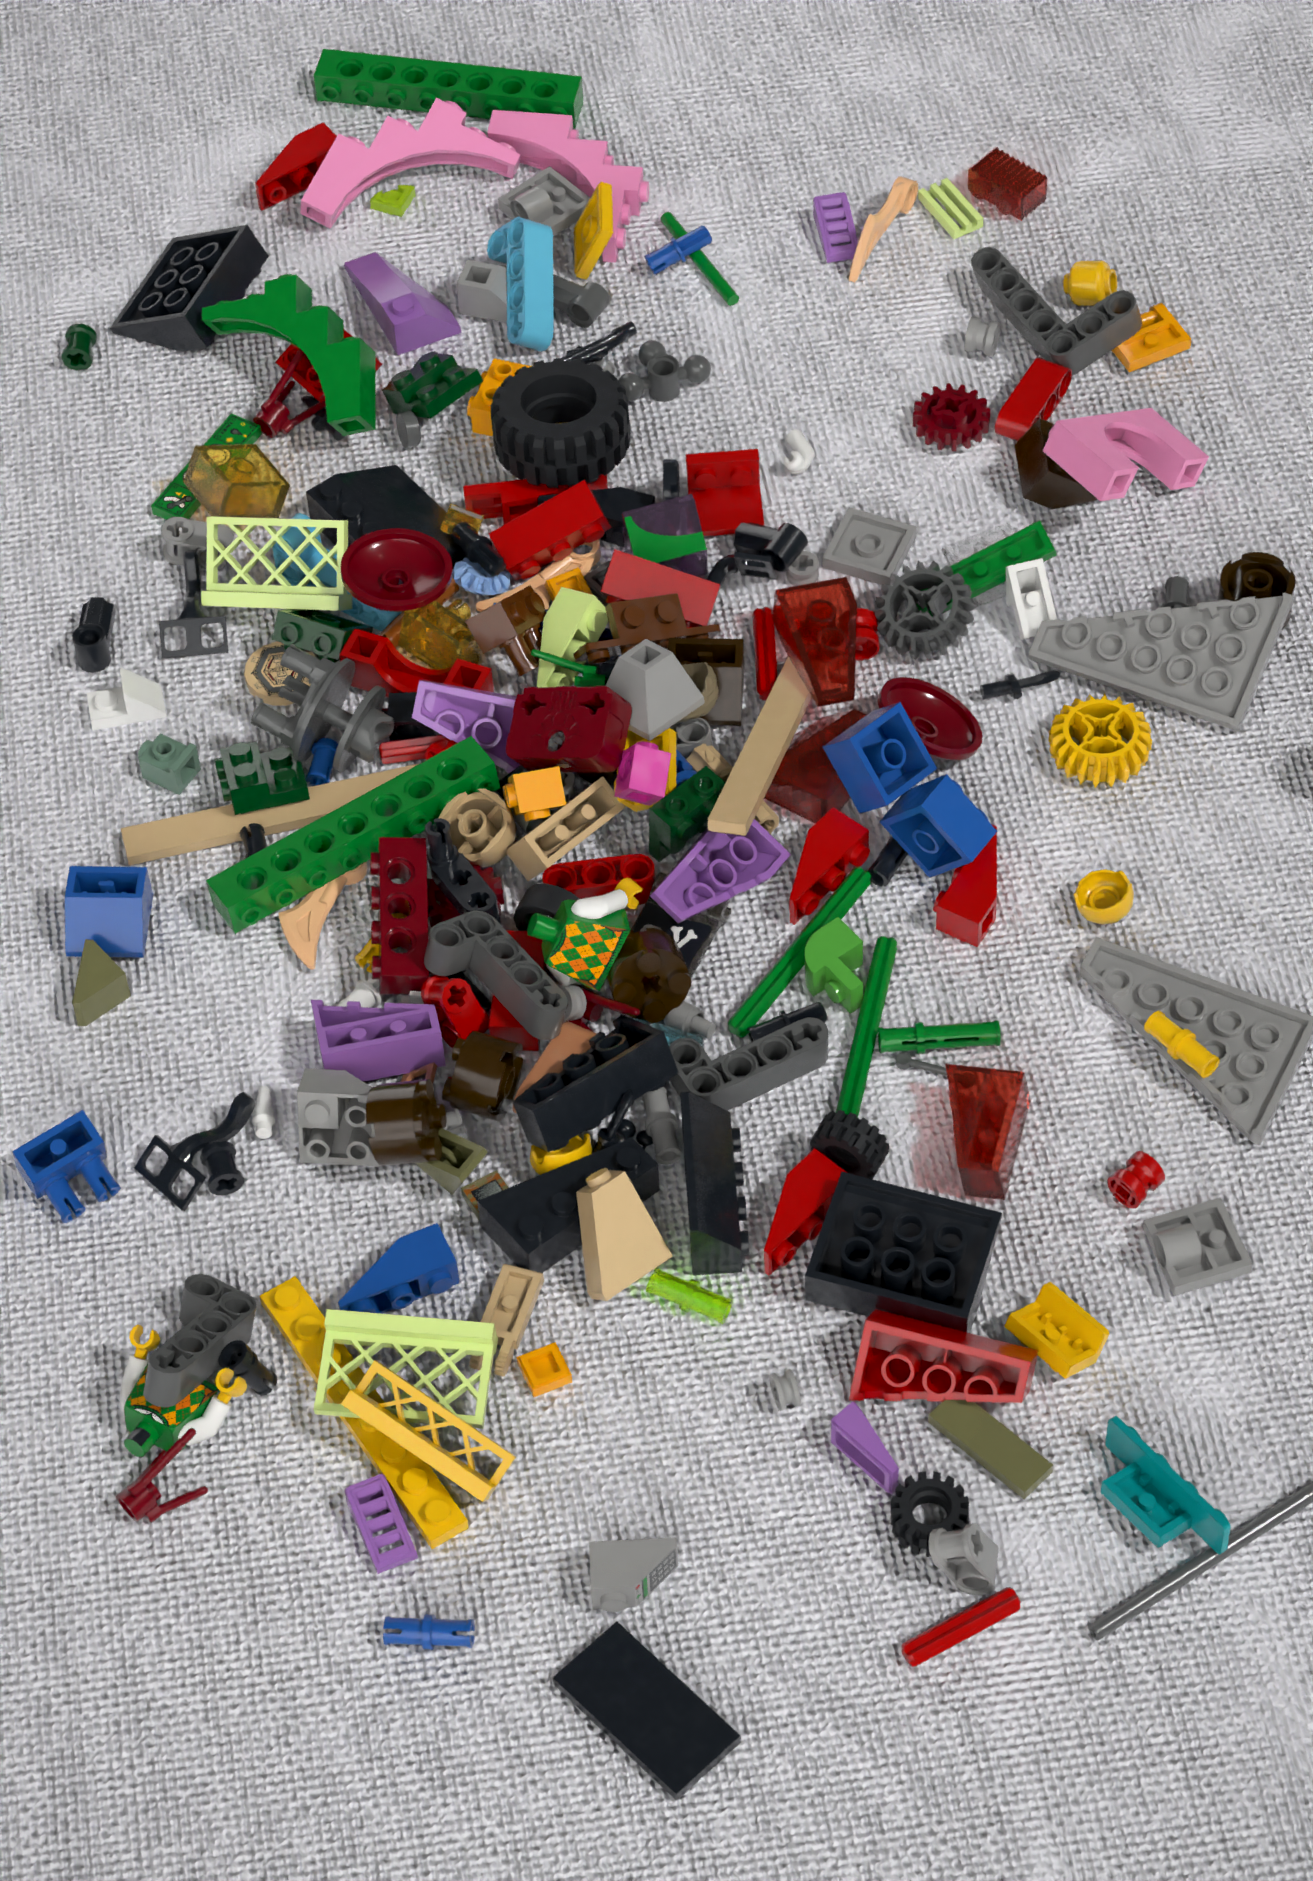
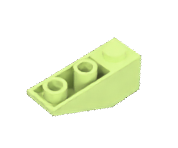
[537,587,609,688]

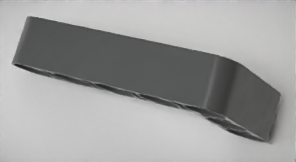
[971,247,1142,376]

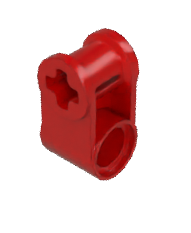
[421,975,490,1049]

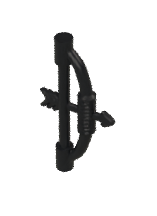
[562,321,637,364]

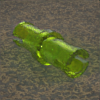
[646,1267,733,1324]

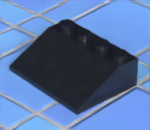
[110,225,269,352]
[306,465,467,569]
[805,1171,1002,1333]

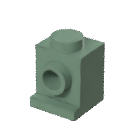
[138,733,201,795]

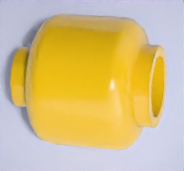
[1063,260,1117,306]

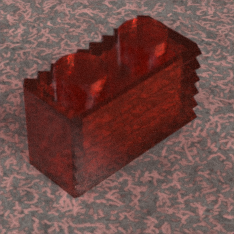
[968,147,1047,221]

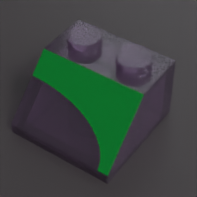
[622,494,708,577]

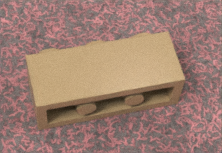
[507,776,626,881]

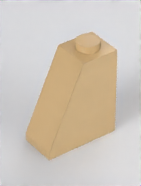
[576,1168,673,1301]

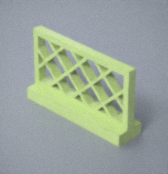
[201,516,352,611]
[313,1309,498,1429]

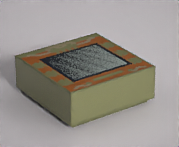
[461,1170,509,1222]

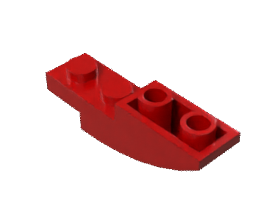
[463,474,608,525]

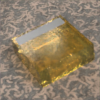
[440,503,484,538]

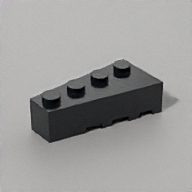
[512,1015,679,1152]
[477,1138,660,1273]

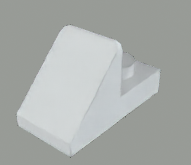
[1006,558,1057,640]
[86,668,167,730]

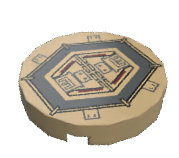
[244,641,315,706]

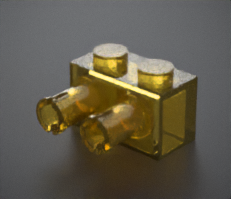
[398,599,481,670]

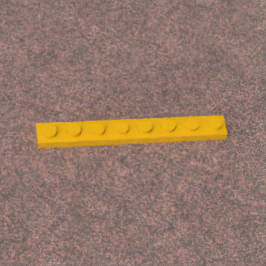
[260,1276,469,1549]

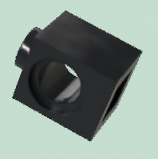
[381,692,436,741]

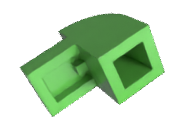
[805,917,863,1014]

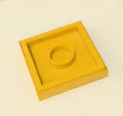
[574,182,613,280]

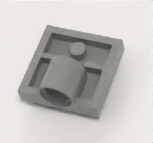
[498,166,590,236]
[1143,1197,1253,1296]

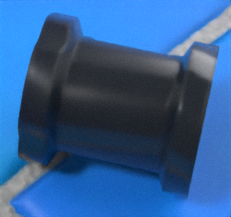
[200,1141,244,1195]

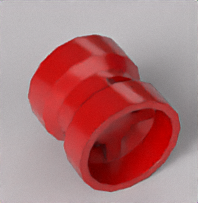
[841,608,880,661]
[1107,1151,1165,1209]

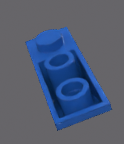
[338,1223,459,1314]

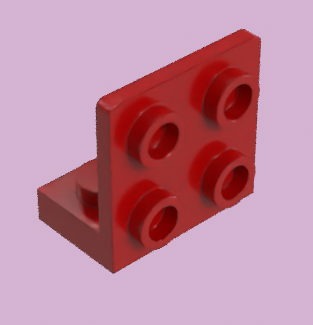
[686,449,764,536]

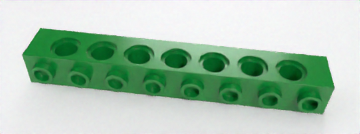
[314,49,584,128]
[206,736,500,933]

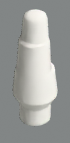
[253,1086,275,1139]

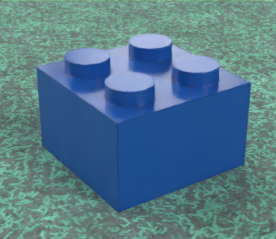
[823,702,937,813]
[879,774,997,878]

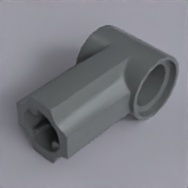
[553,274,610,328]

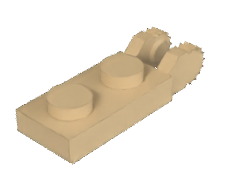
[469,1264,544,1376]

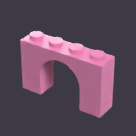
[1043,408,1209,501]

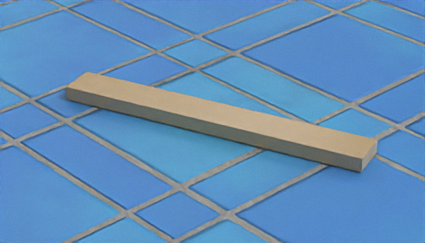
[708,655,825,836]
[121,763,419,865]

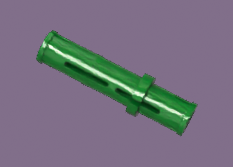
[878,1020,1001,1054]

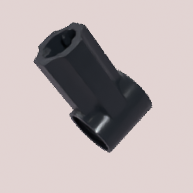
[733,522,808,572]
[72,597,116,673]

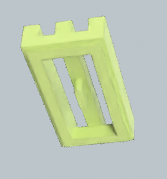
[918,178,984,239]

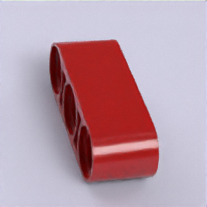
[994,357,1072,441]
[542,854,656,907]

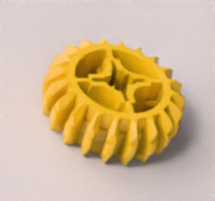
[1048,693,1152,788]

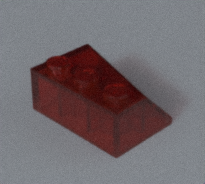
[764,709,867,823]

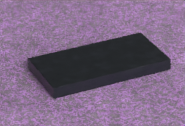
[553,1621,741,1801]

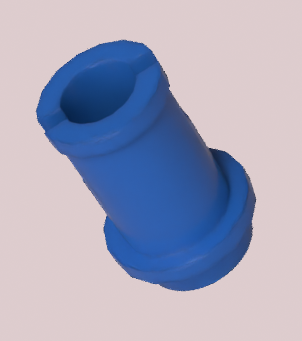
[306,738,338,786]

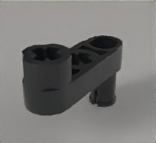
[425,818,501,925]

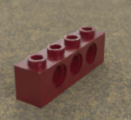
[370,837,429,995]

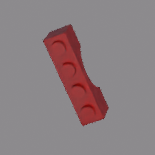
[339,628,494,697]

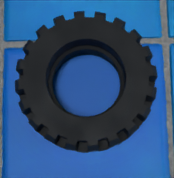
[491,358,630,488]

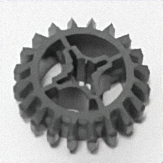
[874,560,975,660]

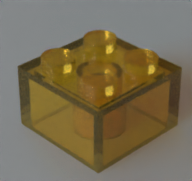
[183,444,290,525]

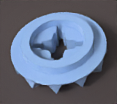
[452,558,511,596]

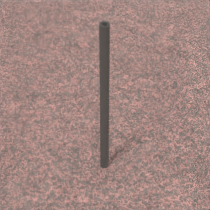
[1088,1481,1313,1641]

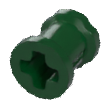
[61,324,97,371]

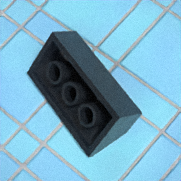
[680,1092,750,1276]

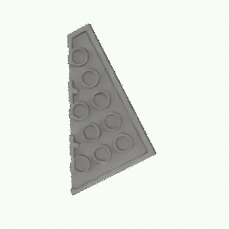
[1080,937,1313,1145]

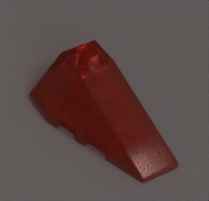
[772,577,857,707]

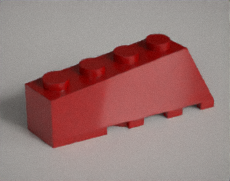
[848,1309,1039,1403]

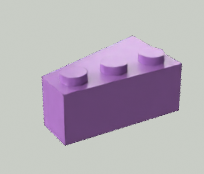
[311,1000,446,1082]

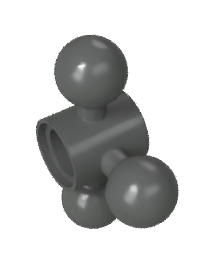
[618,340,711,402]

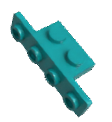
[1100,1416,1231,1555]

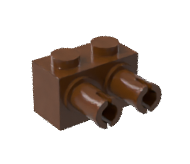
[465,585,546,677]

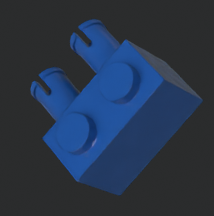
[12,1110,121,1223]

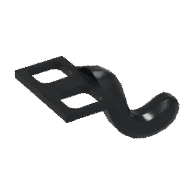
[159,550,229,658]
[706,552,778,588]
[134,1092,255,1211]

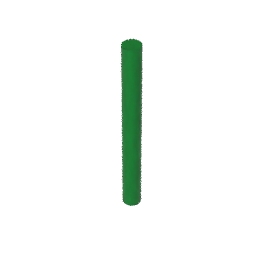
[660,212,739,306]

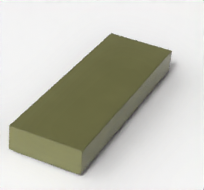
[928,1400,1053,1500]

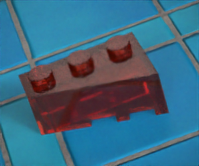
[946,1064,1031,1200]

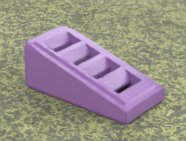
[813,192,858,263]
[831,1401,899,1495]
[344,1474,418,1574]

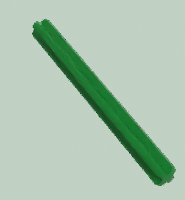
[728,867,871,1038]
[836,936,897,1118]

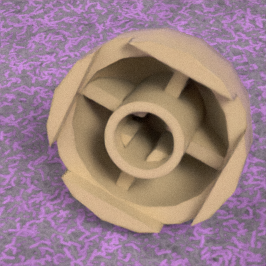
[439,789,517,868]

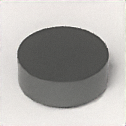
[396,411,421,448]

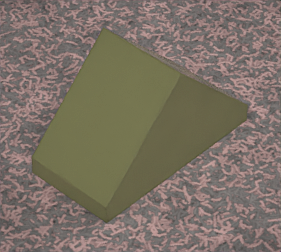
[72,939,131,1026]
[415,1128,488,1195]

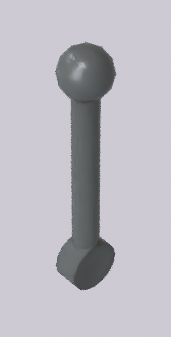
[895,1052,976,1085]

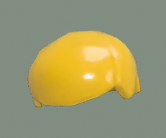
[1074,869,1134,925]
[530,1133,592,1175]

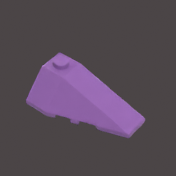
[344,252,462,355]
[412,680,520,773]
[650,819,791,923]

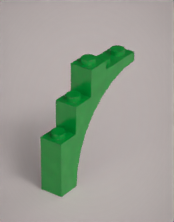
[202,274,376,436]

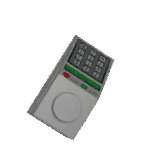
[589,1537,678,1612]

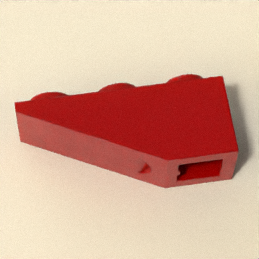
[255,122,337,211]
[789,807,870,925]
[933,824,997,947]
[764,1148,847,1276]

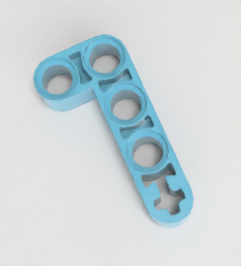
[487,217,554,352]
[272,513,403,631]

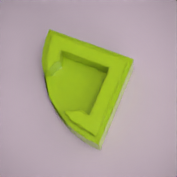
[370,185,416,217]

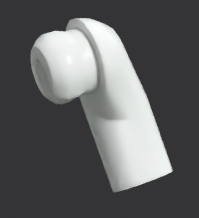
[784,429,815,475]

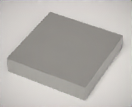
[822,507,917,585]

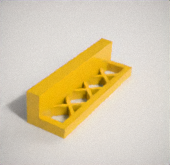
[341,1360,516,1502]

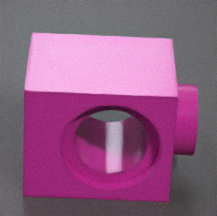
[614,742,671,806]

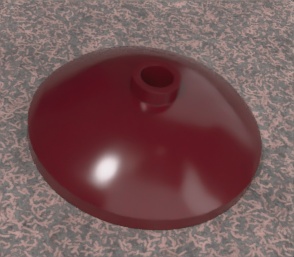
[341,528,452,612]
[877,677,983,761]

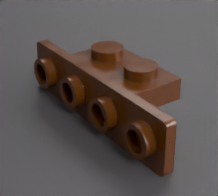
[573,593,721,665]

